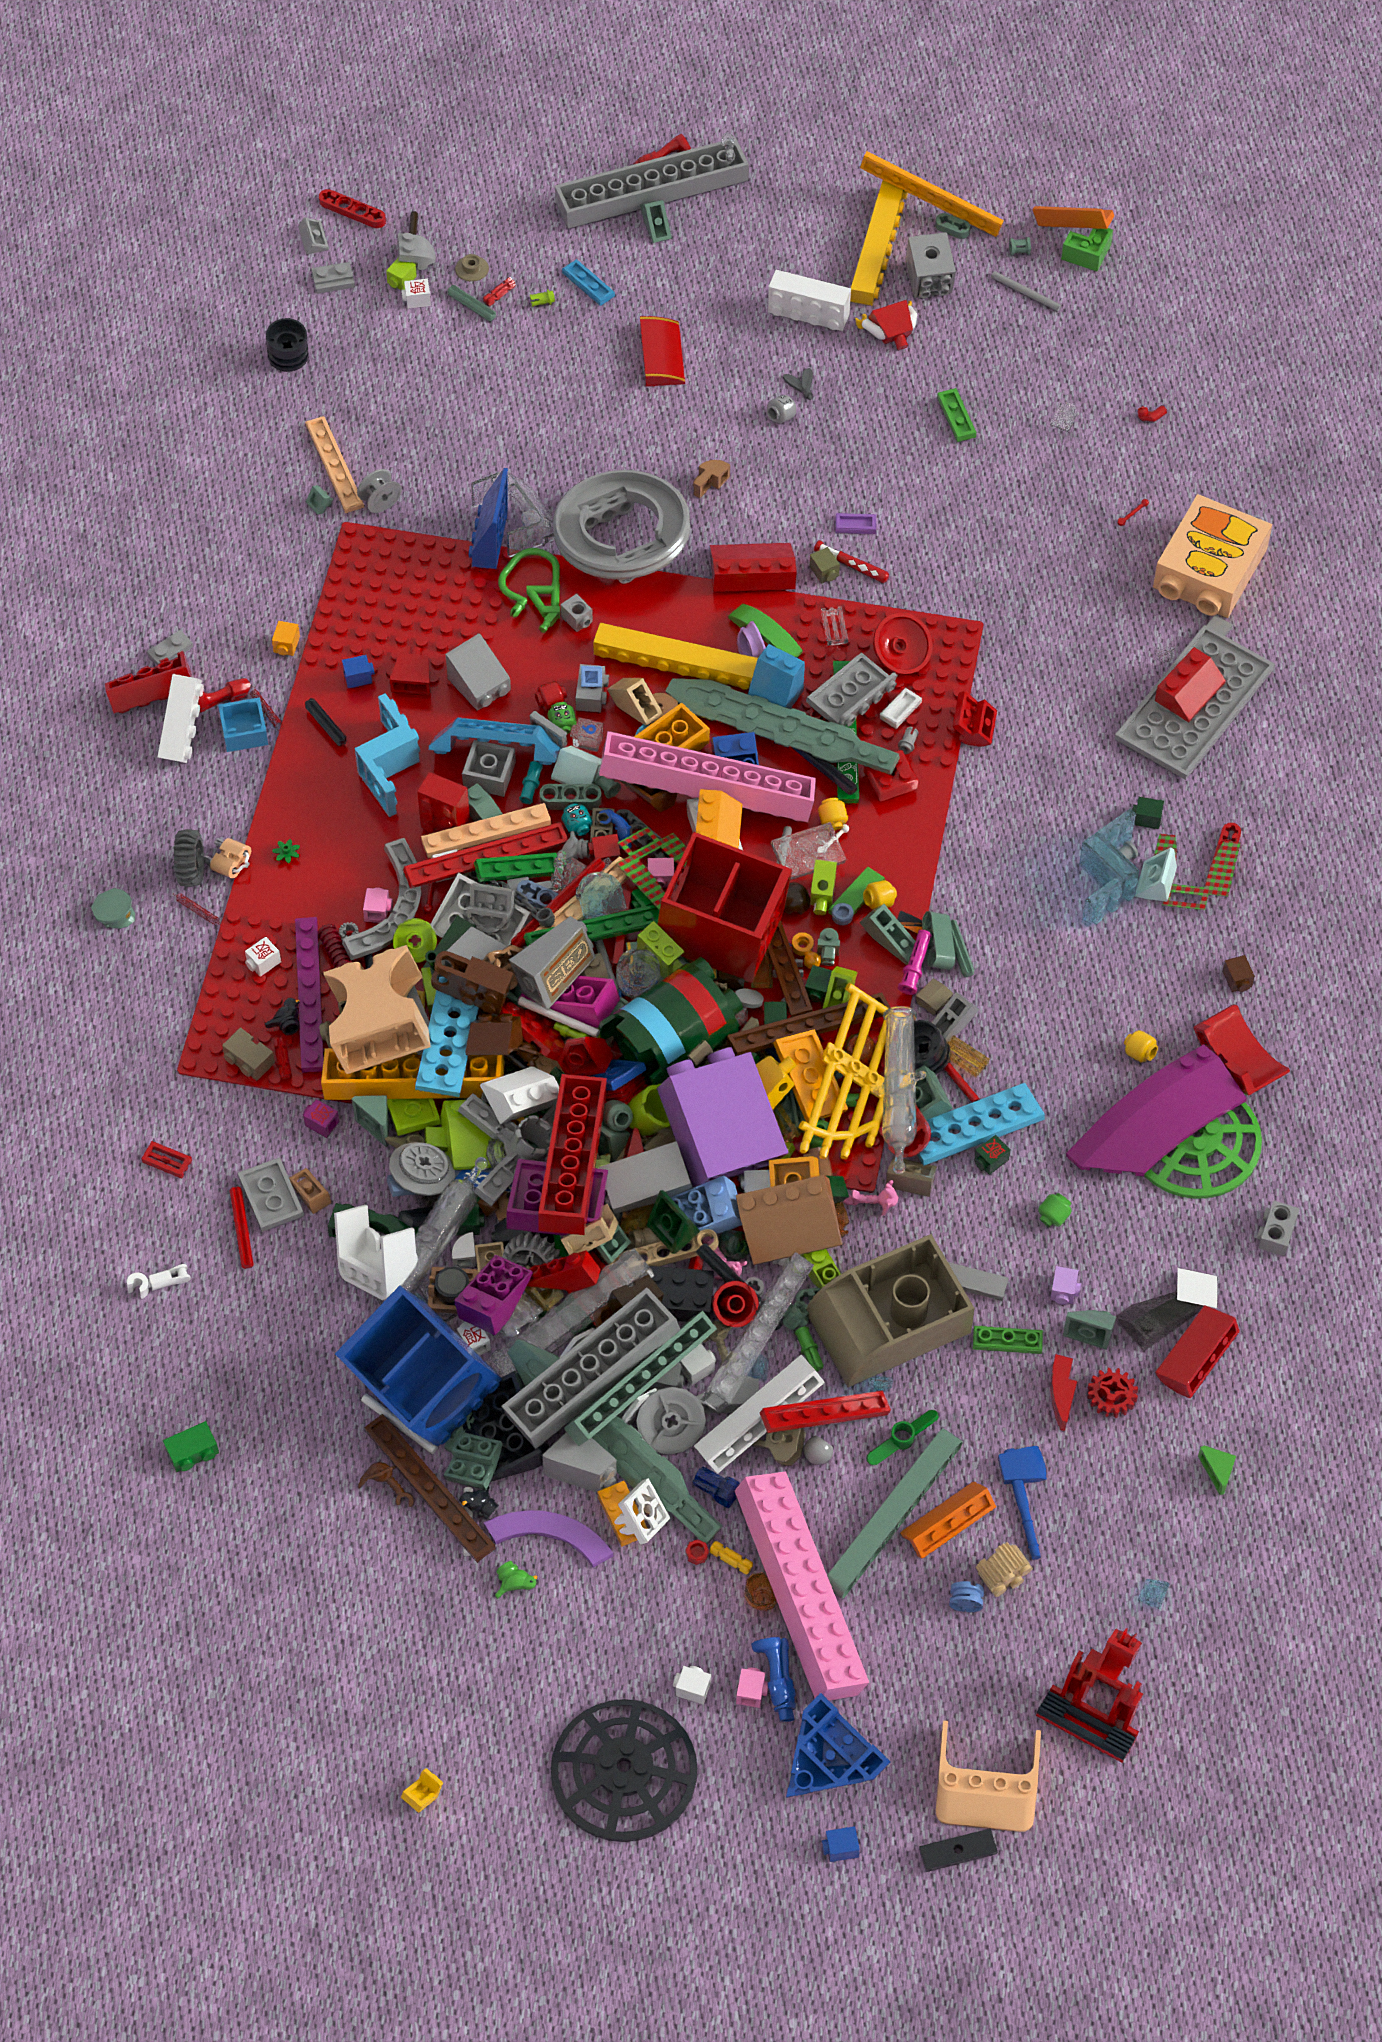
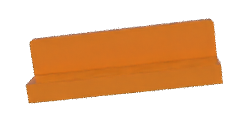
[1032,206,1114,229]
[900,1482,996,1559]

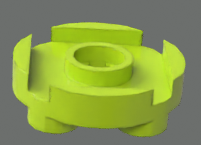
[393,918,437,963]

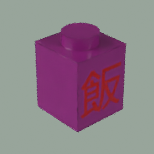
[303,1099,340,1138]

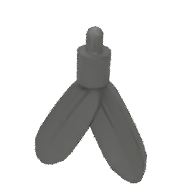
[783,368,813,400]

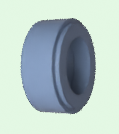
[832,903,854,925]

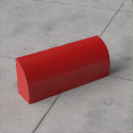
[1155,1305,1240,1399]

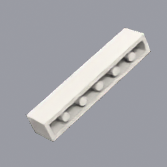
[694,1355,825,1474]

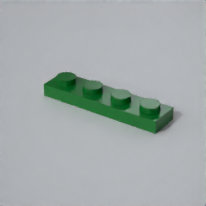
[474,853,561,882]

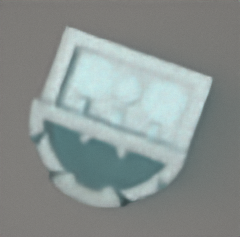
[576,872,627,920]

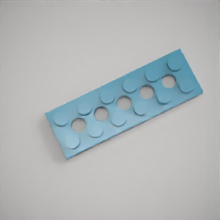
[415,977,479,1097]
[917,1083,1045,1166]

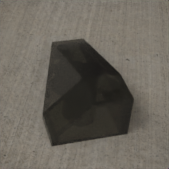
[1116,1291,1204,1351]

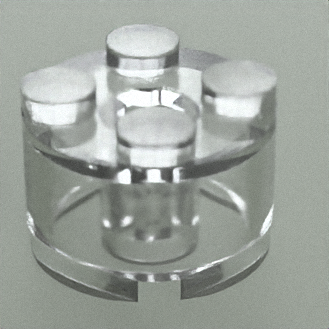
[616,949,660,999]

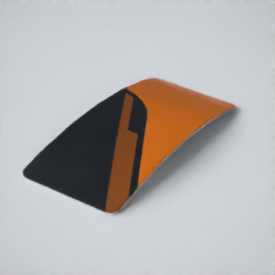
[897,911,923,934]

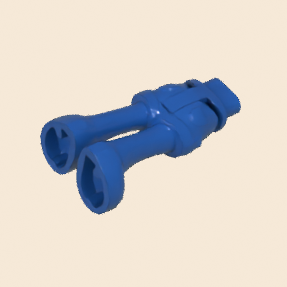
[751,1637,796,1722]

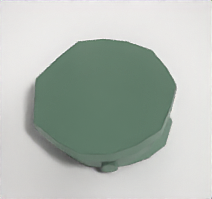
[91,888,135,929]

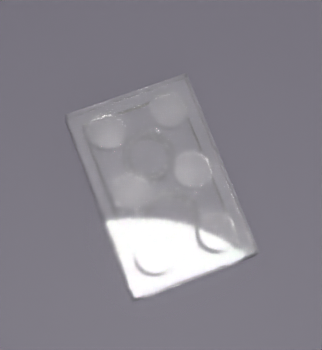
[771,822,847,880]

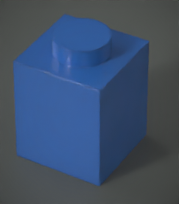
[342,655,375,688]
[821,1826,860,1862]

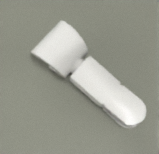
[127,1264,191,1299]

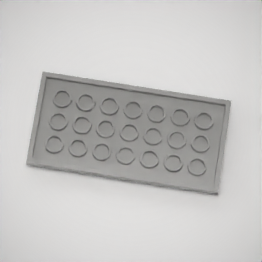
[1115,625,1275,780]

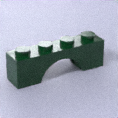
[327,1203,424,1254]

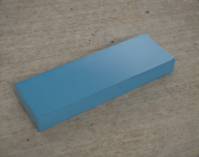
[562,259,615,306]

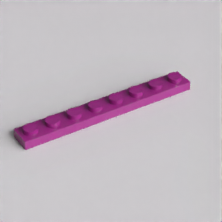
[295,917,324,1073]

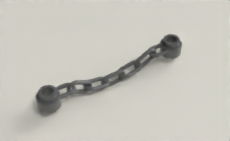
[469,870,555,928]

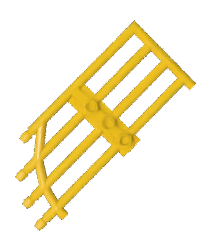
[798,983,910,1159]

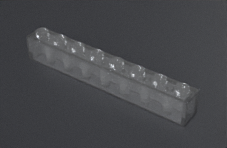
[487,1248,655,1377]
[700,1252,814,1413]

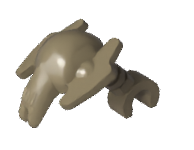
[703,1320,737,1377]

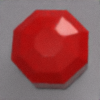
[685,1539,709,1565]

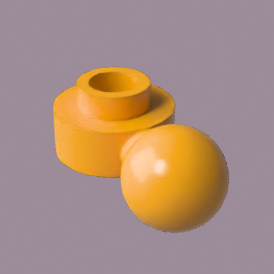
[791,933,821,969]

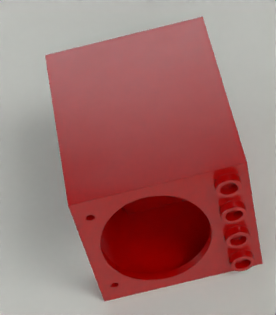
[657,832,792,983]

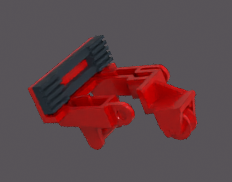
[1036,1628,1143,1763]

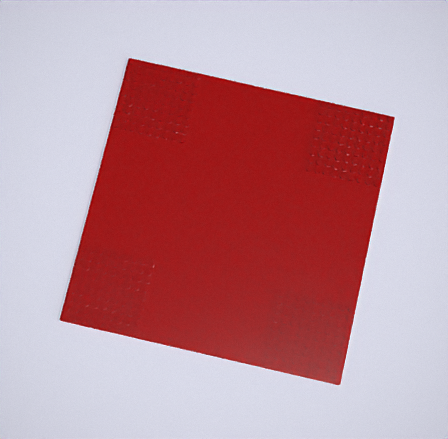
[177,522,983,1193]

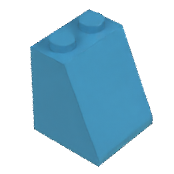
[748,644,805,709]

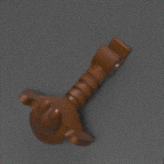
[512,1041,544,1068]
[358,1462,415,1507]

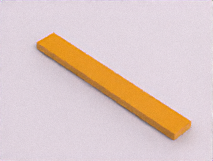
[860,151,1004,237]

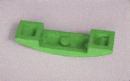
[728,604,803,658]

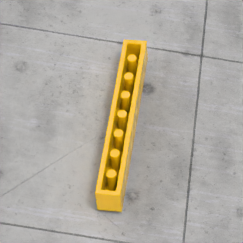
[850,180,908,306]
[593,623,758,689]

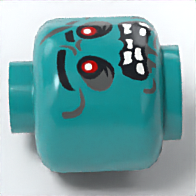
[561,803,593,836]

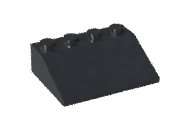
[463,1371,550,1482]

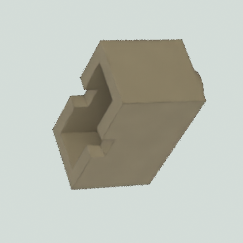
[222,1027,275,1080]

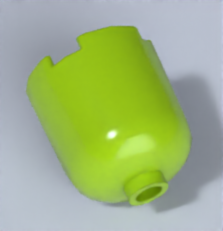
[628,1084,670,1136]

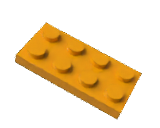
[773,1029,848,1123]

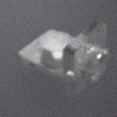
[1050,402,1079,433]

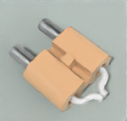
[204,838,251,878]

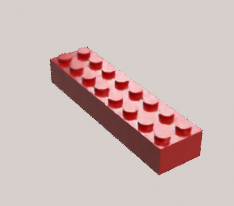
[538,1074,607,1235]

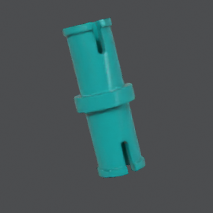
[519,761,543,804]

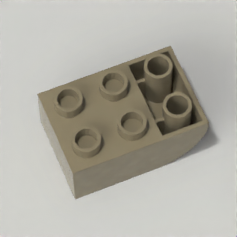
[806,1234,975,1387]

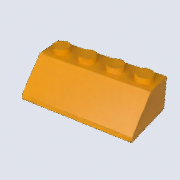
[696,789,742,849]

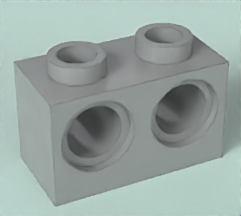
[1257,1200,1300,1256]

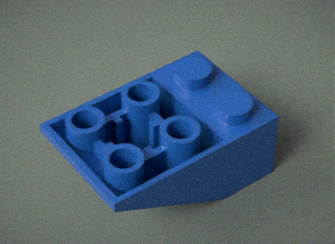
[711,732,759,765]

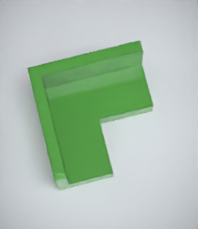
[1061,228,1113,271]

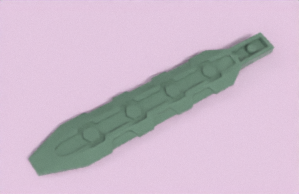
[665,679,900,775]
[507,1339,723,1544]

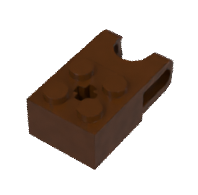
[431,951,514,1015]

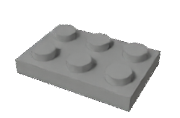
[238,1157,304,1232]

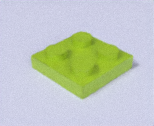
[387,1098,441,1136]

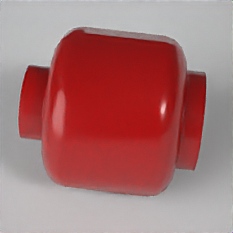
[535,681,567,711]

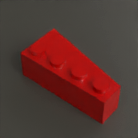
[105,651,192,713]

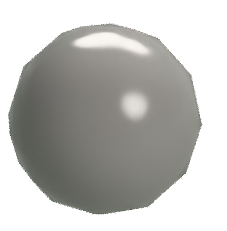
[804,1435,833,1465]

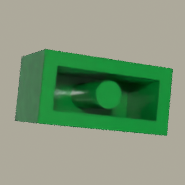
[163,1421,219,1472]

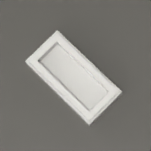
[880,688,922,729]

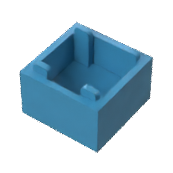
[218,697,268,752]

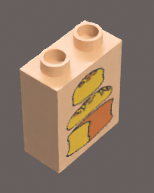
[1153,494,1272,618]

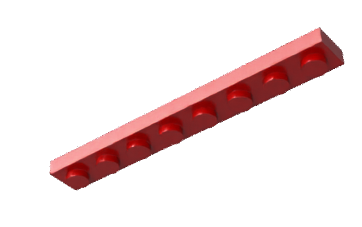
[403,822,568,889]

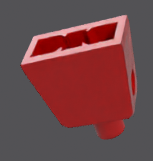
[390,647,431,695]

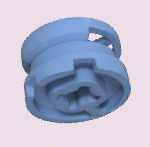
[949,1581,984,1612]

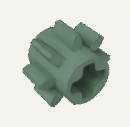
[781,1302,809,1330]

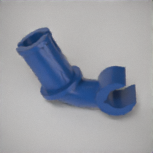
[599,809,632,849]

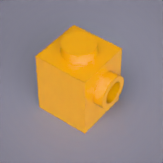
[272,621,300,656]

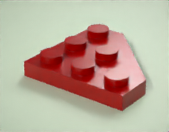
[498,1002,565,1061]

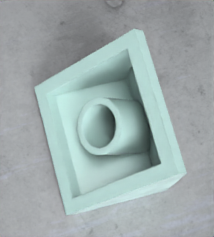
[551,746,601,784]
[1134,847,1177,902]

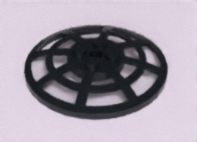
[551,1699,698,1842]

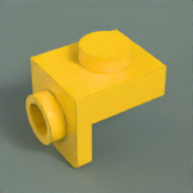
[401,1768,443,1813]

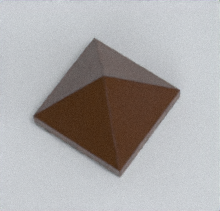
[477,1198,499,1217]

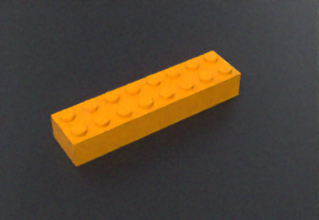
[321,1048,505,1100]

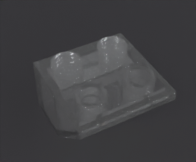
[492,1291,543,1339]

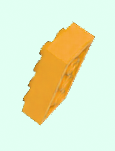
[597,1481,648,1547]

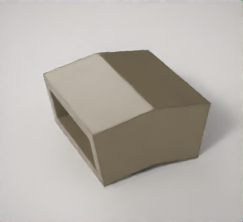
[916,978,954,1016]

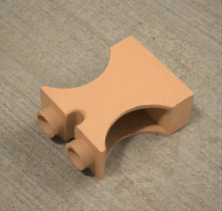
[324,945,431,1074]

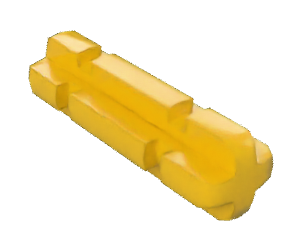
[710,1541,753,1574]

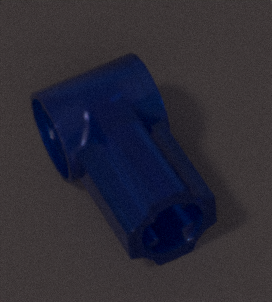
[692,1466,740,1508]

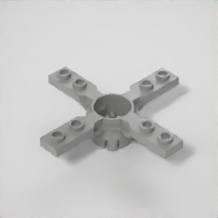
[458,1093,557,1206]

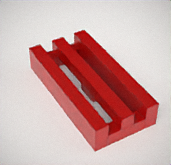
[141,1141,192,1179]

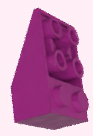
[454,1255,533,1335]

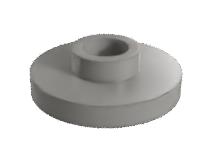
[735,988,764,1008]

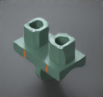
[817,928,840,966]

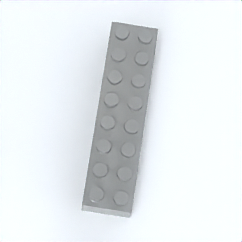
[502,1288,680,1449]

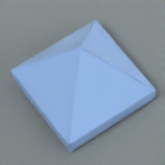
[581,666,602,687]

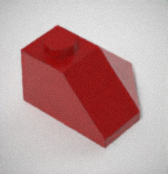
[558,1037,614,1076]

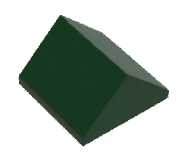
[646,1190,700,1254]

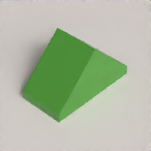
[1198,1445,1236,1495]

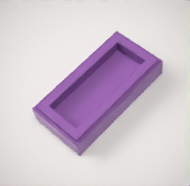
[835,513,876,534]

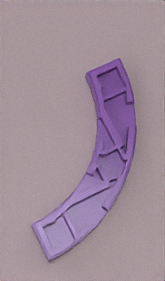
[484,1510,613,1567]

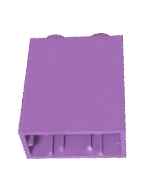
[657,1047,788,1188]

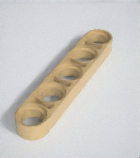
[609,1229,719,1277]

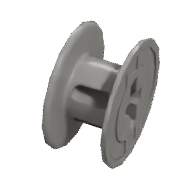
[357,469,402,513]

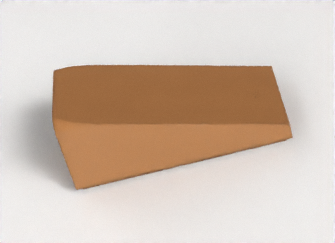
[289,1168,332,1214]

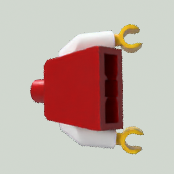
[855,300,917,350]

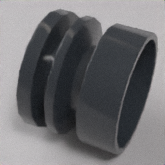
[266,318,309,372]
[896,1020,951,1074]

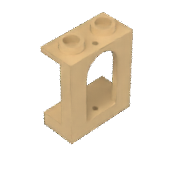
[561,1203,618,1255]

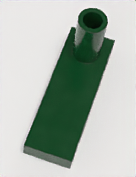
[423,915,477,980]

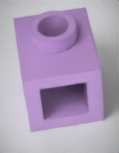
[1050,1266,1081,1305]

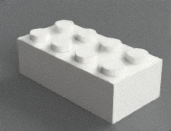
[768,270,851,331]

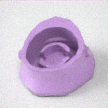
[737,621,766,658]

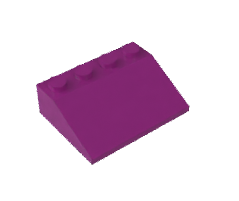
[507,1159,608,1236]

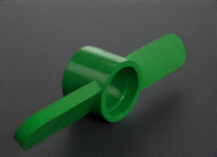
[866,1410,939,1465]

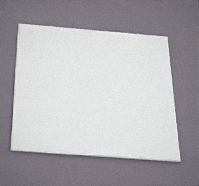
[1177,1268,1217,1308]

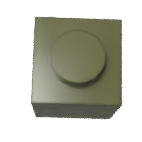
[809,547,840,584]

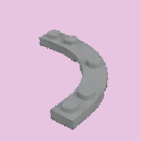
[342,838,421,960]

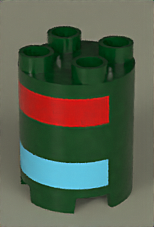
[599,957,743,1085]

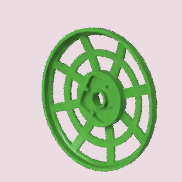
[1144,1102,1262,1199]

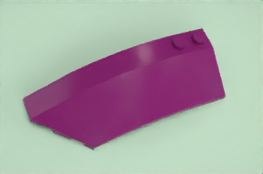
[1066,1045,1247,1177]

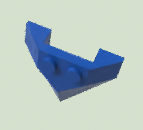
[786,1693,891,1798]

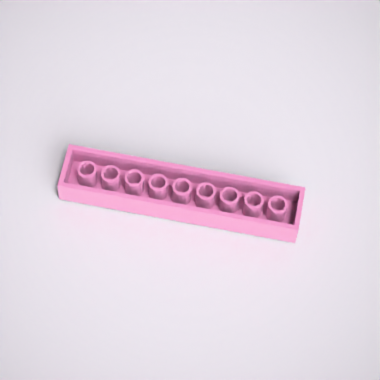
[599,731,816,822]
[735,1471,869,1701]

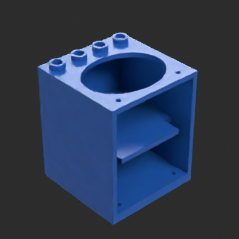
[335,1285,502,1447]

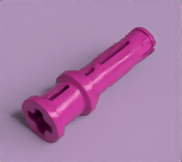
[898,930,932,995]

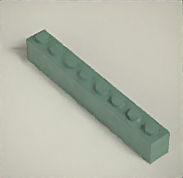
[564,1311,717,1446]

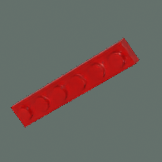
[760,1390,891,1433]

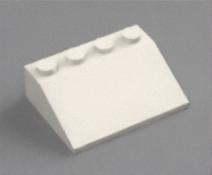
[431,873,534,946]

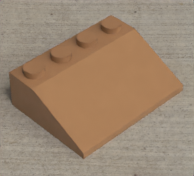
[736,1175,842,1265]

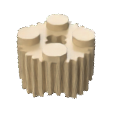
[975,1542,1033,1597]

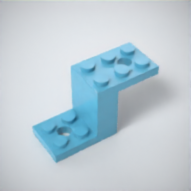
[355,693,420,817]

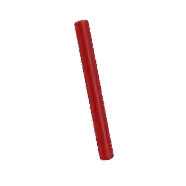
[510,858,605,948]

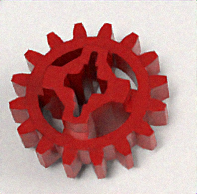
[1087,1368,1138,1418]

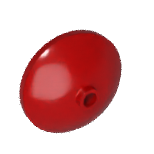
[873,613,933,675]

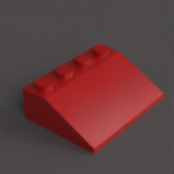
[709,543,797,592]

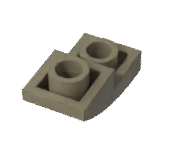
[590,808,614,842]

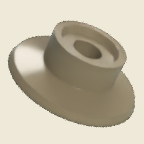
[455,254,489,281]

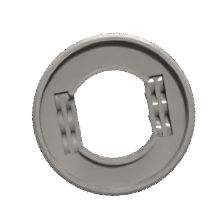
[553,470,690,584]

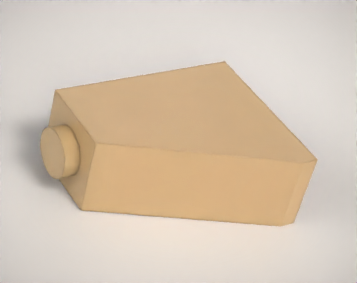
[607,678,663,726]

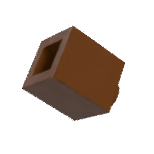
[1222,955,1255,992]

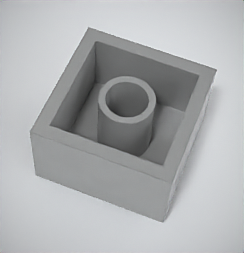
[462,740,516,797]

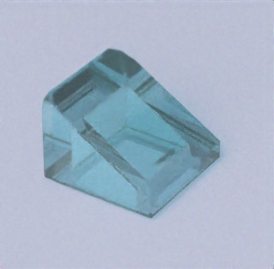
[739,1354,769,1381]
[1138,1579,1170,1609]

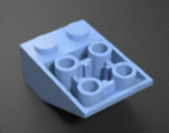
[670,1175,742,1234]

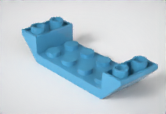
[429,718,560,765]

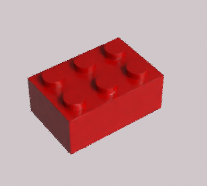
[417,772,470,833]

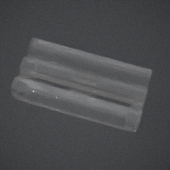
[821,606,848,646]

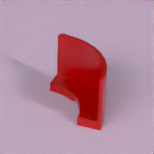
[1193,1004,1290,1096]

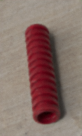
[318,924,352,969]

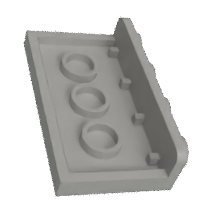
[806,652,897,727]

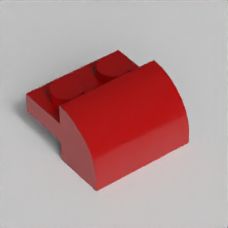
[952,691,998,747]

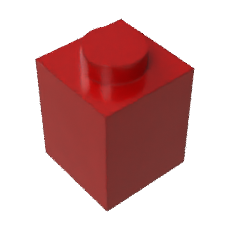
[588,834,621,859]

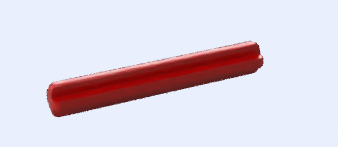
[230,1186,254,1269]

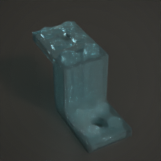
[1079,809,1139,928]

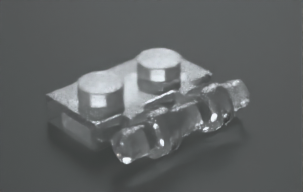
[550,851,587,891]

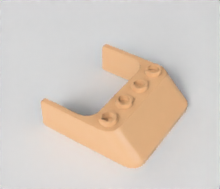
[935,1720,1041,1832]

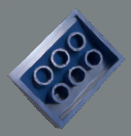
[469,468,508,569]

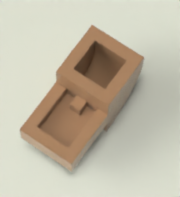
[693,460,730,498]

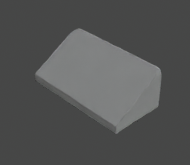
[298,217,329,254]

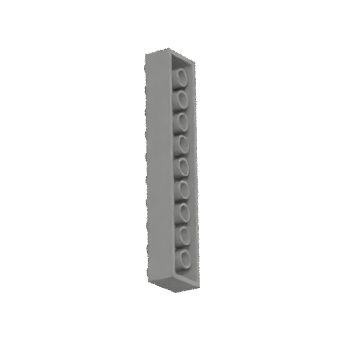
[555,138,749,229]

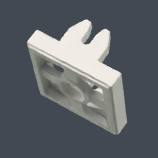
[614,1478,670,1545]

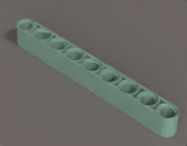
[827,1428,963,1599]

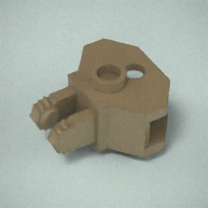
[751,1428,806,1466]

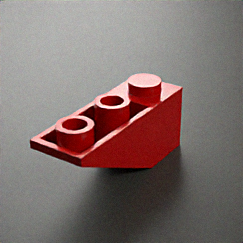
[527,1250,601,1291]

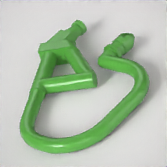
[498,548,560,633]

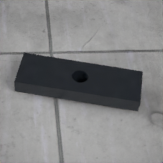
[919,1828,998,1872]

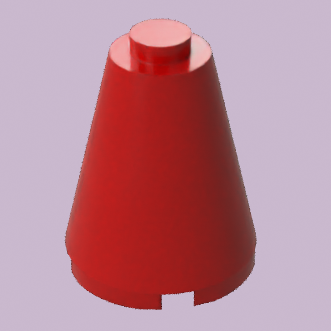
[711,1281,759,1327]

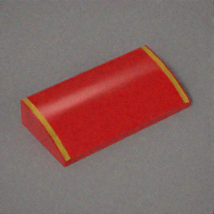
[640,316,685,387]

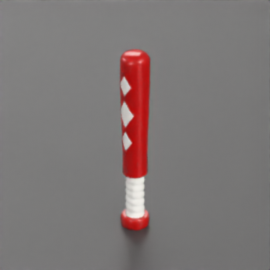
[814,540,889,583]

